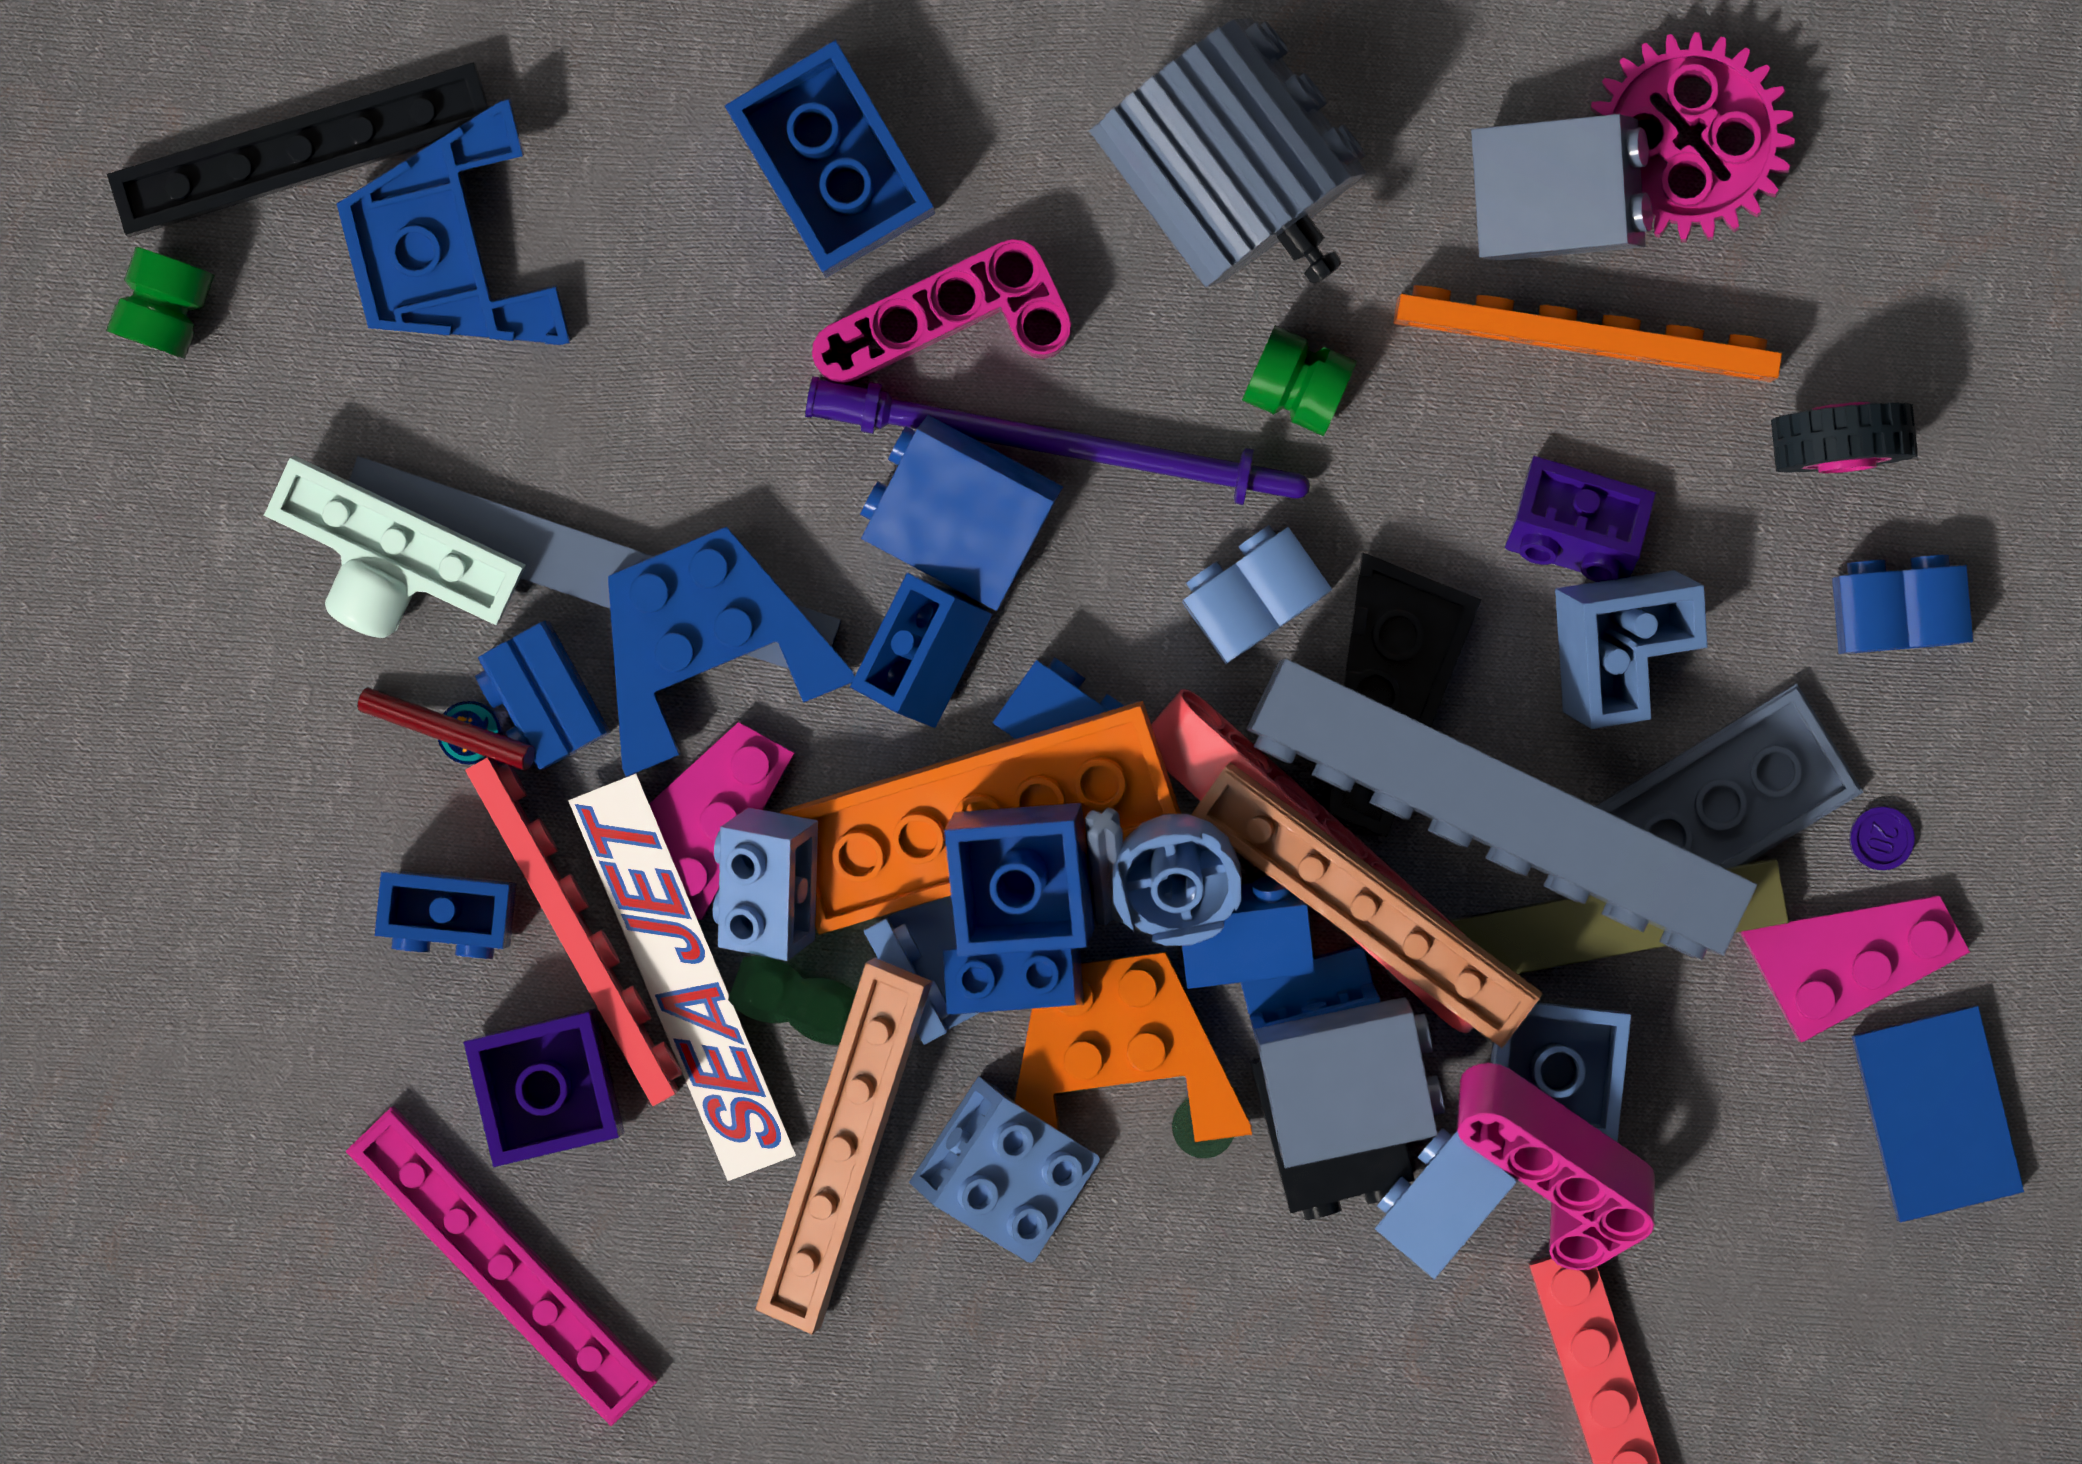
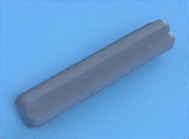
[1084,808,1123,926]

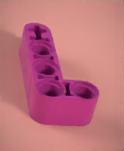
[812,239,1071,384]
[1458,1063,1655,1270]

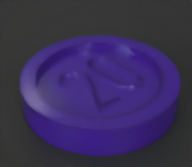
[1849,807,1915,870]

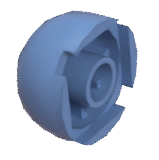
[1113,814,1241,946]

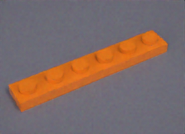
[1393,285,1782,382]

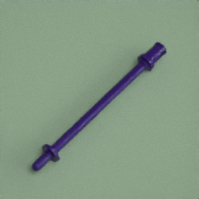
[805,376,1310,505]

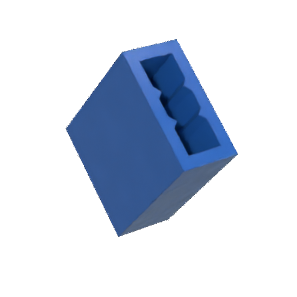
[860,415,1063,611]

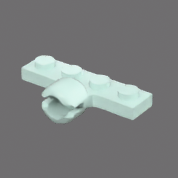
[264,455,526,638]

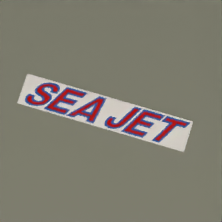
[568,774,796,1181]

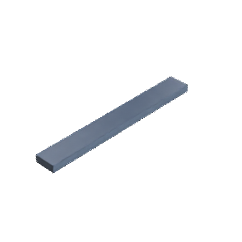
[349,456,842,669]

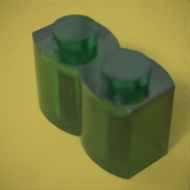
[728,954,857,1045]

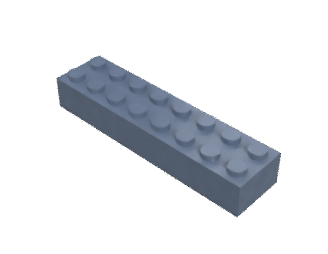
[1246,659,1757,960]

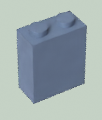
[1471,114,1653,261]
[1255,997,1445,1168]

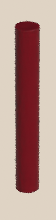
[357,687,535,770]

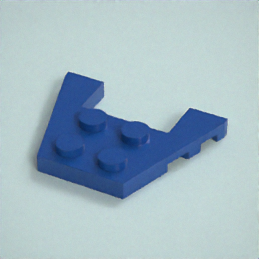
[337,98,571,345]
[608,527,855,777]

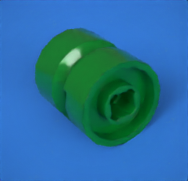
[106,246,215,359]
[1242,325,1357,437]

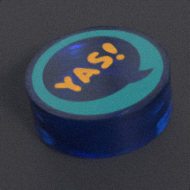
[438,701,503,765]

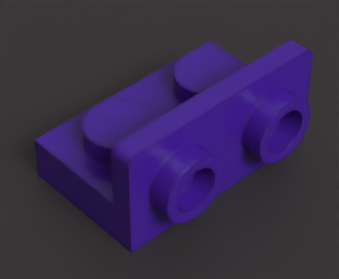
[1505,456,1656,582]

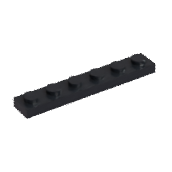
[107,62,489,237]

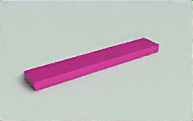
[345,1106,658,1426]

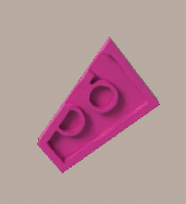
[590,722,795,920]
[1739,895,1970,1043]

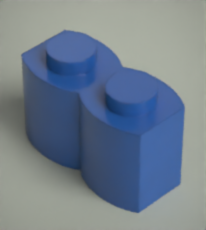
[1832,555,1973,654]

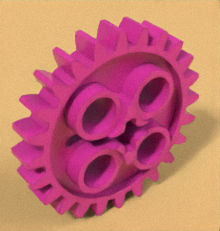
[1591,32,1795,243]

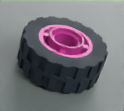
[1771,402,1918,474]

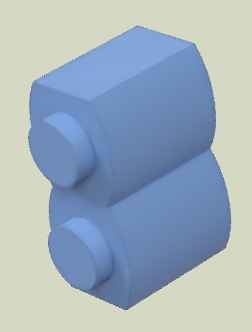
[1182,525,1332,665]

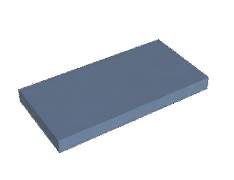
[1594,684,1864,868]

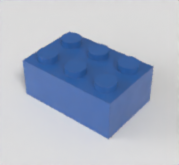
[724,40,935,278]

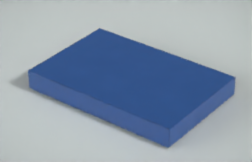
[1851,1005,2024,1223]

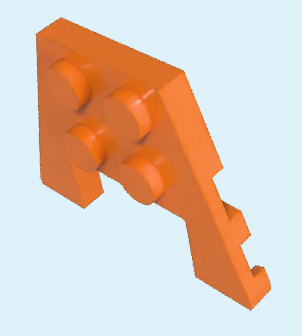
[1015,952,1253,1142]

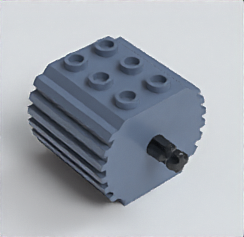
[1089,18,1367,287]

